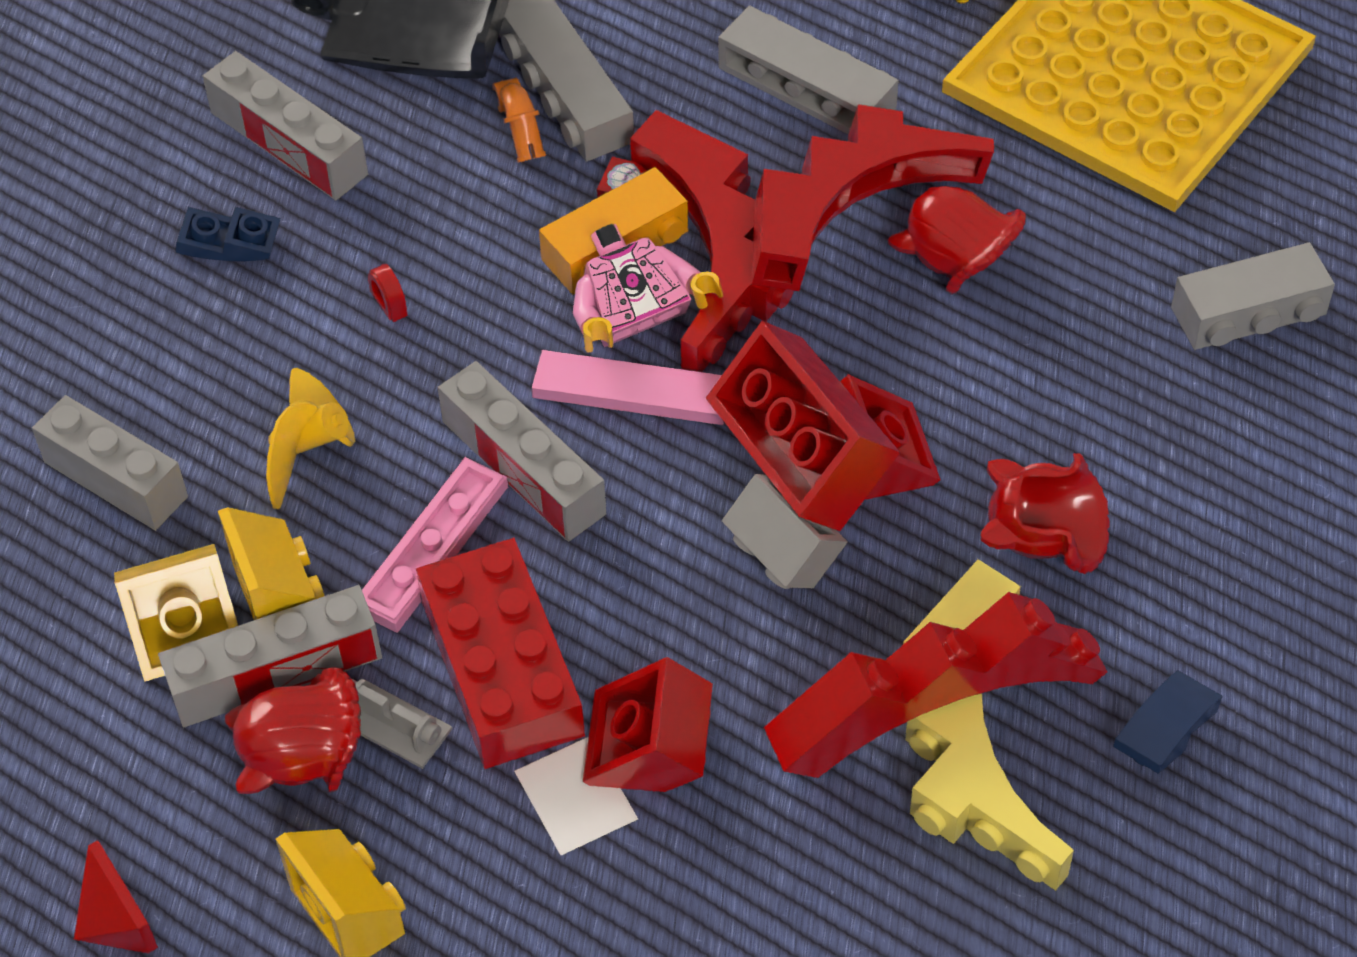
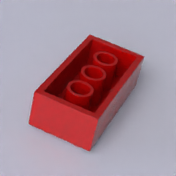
[706,320,901,531]
[416,538,585,770]

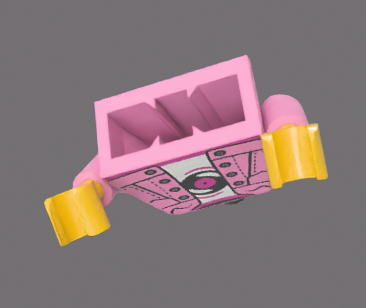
[573,224,723,353]

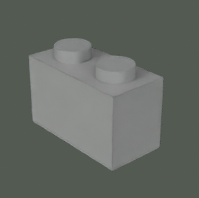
[722,474,848,589]

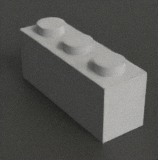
[1171,242,1335,350]
[32,395,188,531]

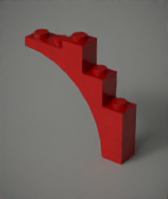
[752,104,994,291]
[630,110,794,372]
[764,592,1107,778]

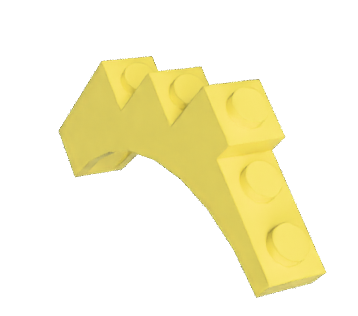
[903,559,1074,891]

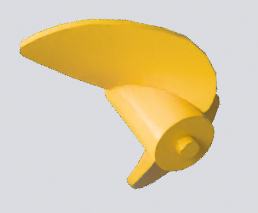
[266,368,355,509]

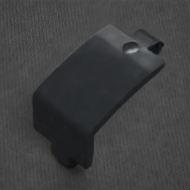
[291,0,509,79]

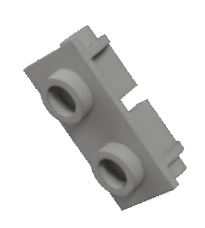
[352,679,452,769]

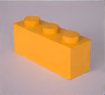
[539,167,688,295]

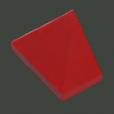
[74,840,158,953]

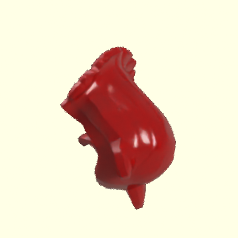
[888,186,1026,295]
[980,453,1110,574]
[225,667,361,794]

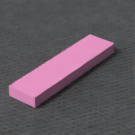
[532,350,724,425]
[362,457,508,633]

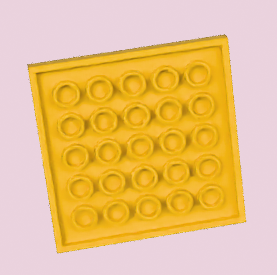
[942,0,1316,212]

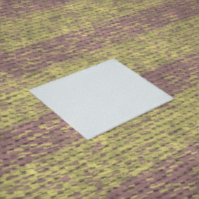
[514,737,638,855]

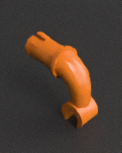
[493,77,546,162]

